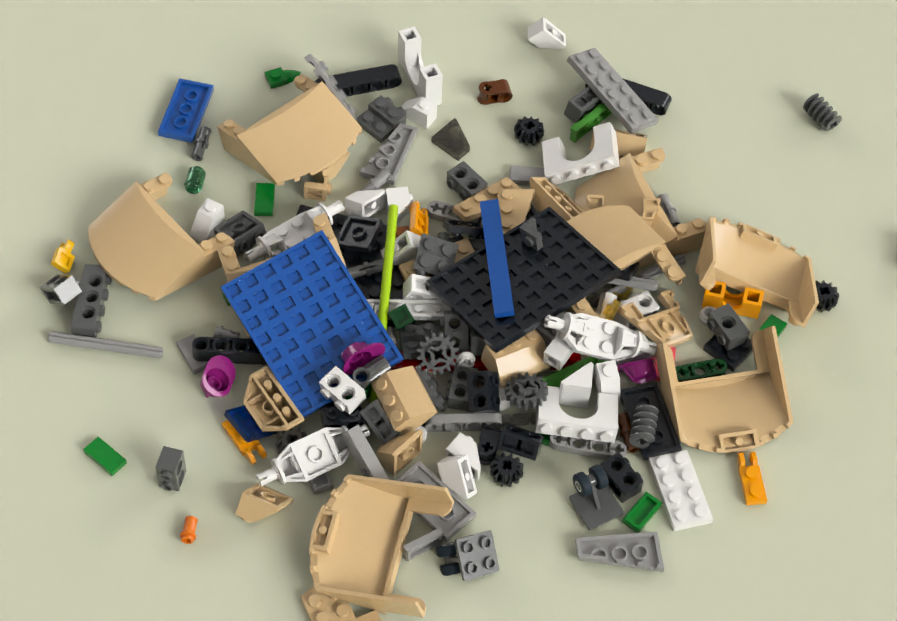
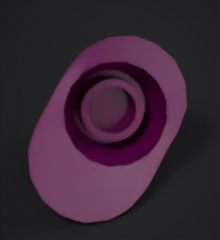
[341,342,385,375]
[200,355,236,398]
[617,356,657,384]

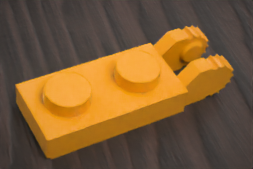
[409,201,429,236]
[222,414,267,465]
[737,451,767,505]

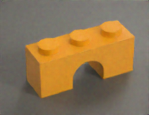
[701,281,764,319]

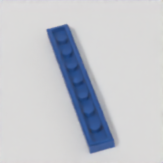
[480,199,515,318]

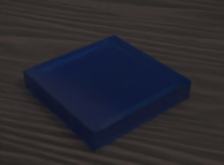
[224,405,278,443]

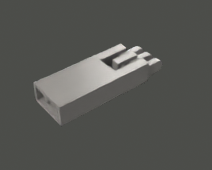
[341,425,388,479]

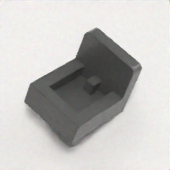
[520,217,543,251]

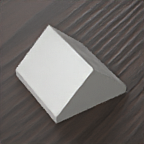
[559,362,594,408]

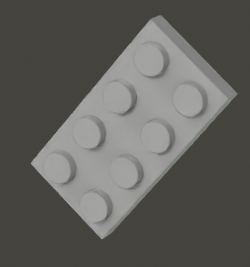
[396,461,476,542]

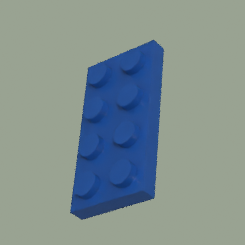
[158,78,214,143]

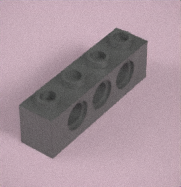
[70,264,112,338]

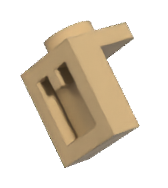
[304,176,332,201]

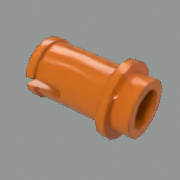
[180,516,198,544]

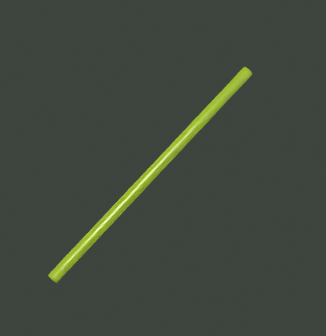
[369,204,398,404]

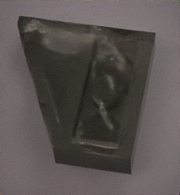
[431,118,470,161]

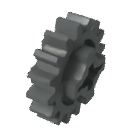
[416,332,459,375]
[505,372,548,410]

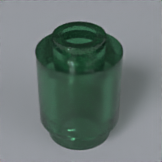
[184,166,206,194]

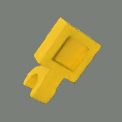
[50,239,75,274]

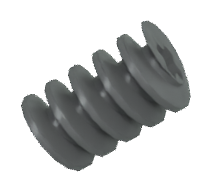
[803,93,842,131]
[629,404,659,449]

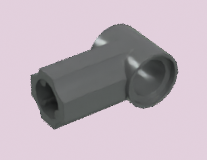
[352,354,391,389]

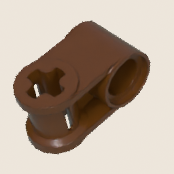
[477,79,513,105]

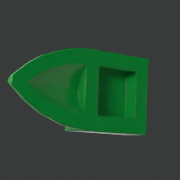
[264,67,301,89]

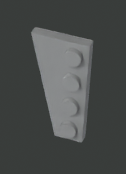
[304,54,357,120]
[359,123,417,185]
[575,531,664,572]

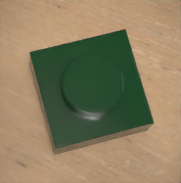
[388,304,415,330]

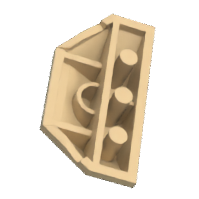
[530,177,584,222]
[243,366,305,432]

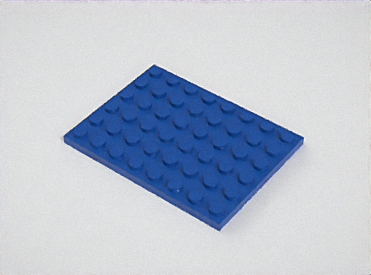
[220,230,404,418]

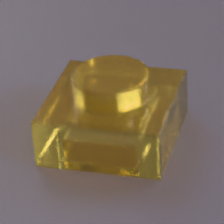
[603,299,622,321]

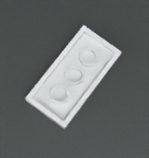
[648,450,713,531]

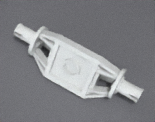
[244,200,344,263]
[544,312,657,361]
[256,424,370,487]

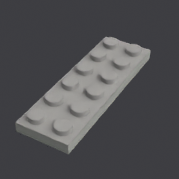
[567,48,659,134]

